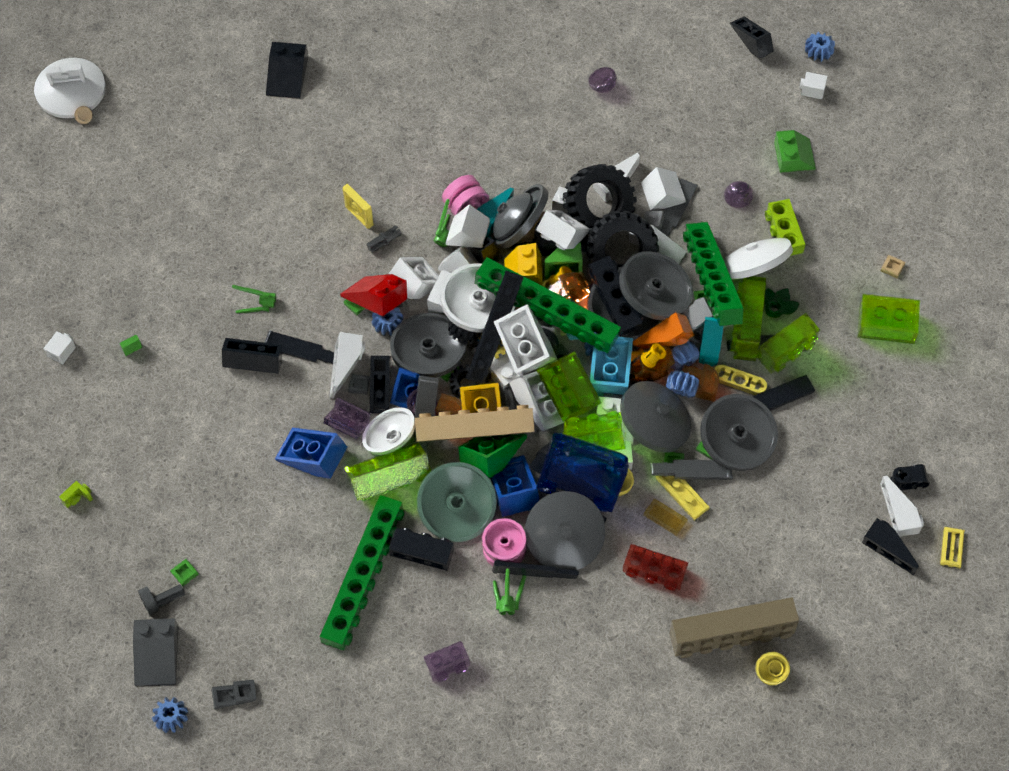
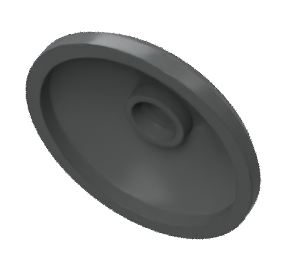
[493,193,533,240]

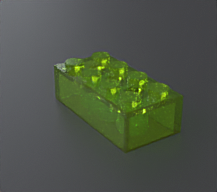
[730,276,766,362]
[345,443,431,501]

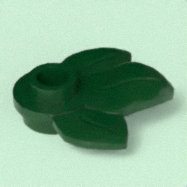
[762,288,799,318]

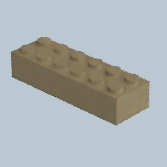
[669,597,799,658]

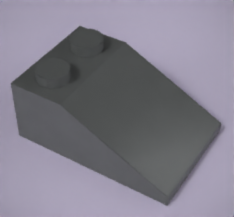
[133,618,179,686]

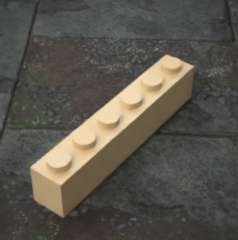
[415,405,535,442]

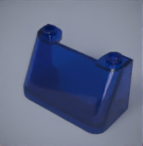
[536,433,628,513]

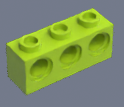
[765,199,806,256]

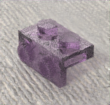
[323,397,371,440]
[424,641,470,682]

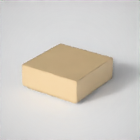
[881,255,906,279]

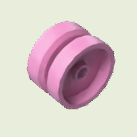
[442,175,489,216]
[482,518,526,566]

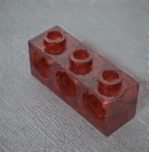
[623,544,689,591]

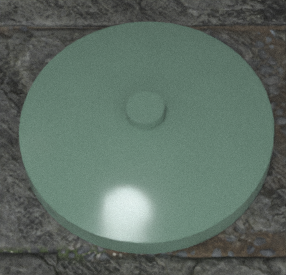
[417,462,496,542]

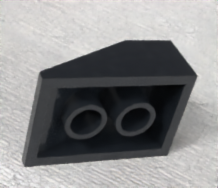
[266,42,309,98]

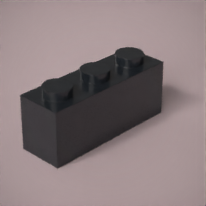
[222,338,282,374]
[389,528,454,571]

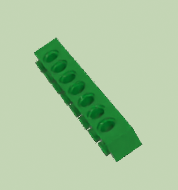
[683,222,743,326]
[474,257,621,353]
[319,495,405,651]

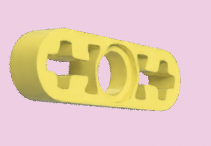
[713,365,767,395]

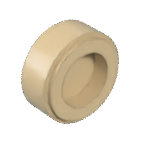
[74,106,93,124]

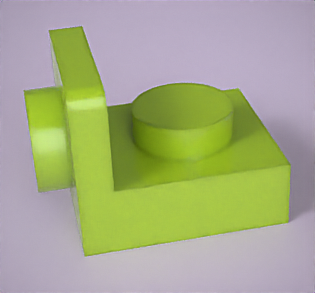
[59,481,93,508]

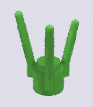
[433,199,450,247]
[232,285,276,313]
[493,568,526,615]

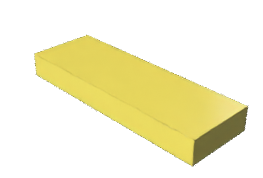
[655,476,710,521]

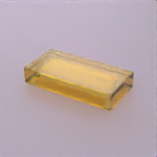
[643,498,688,536]

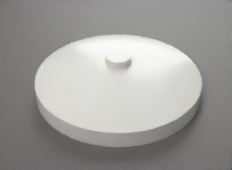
[723,238,793,279]
[441,263,516,332]

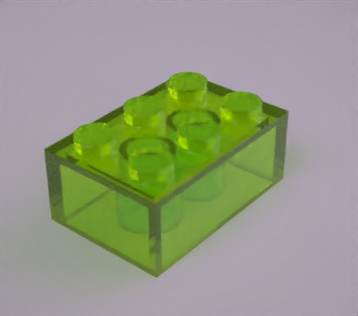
[857,294,920,344]
[756,313,820,374]
[536,351,601,421]
[563,411,626,458]

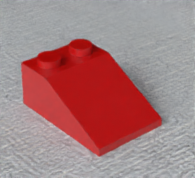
[340,274,407,316]

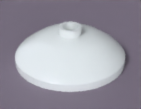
[362,408,415,455]

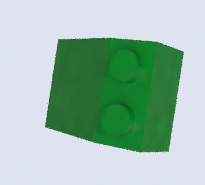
[458,433,527,478]

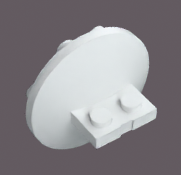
[34,58,106,118]

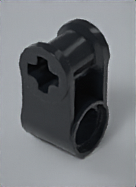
[890,464,930,491]

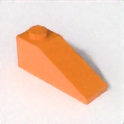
[633,312,694,349]

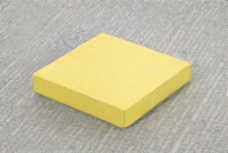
[343,184,374,229]

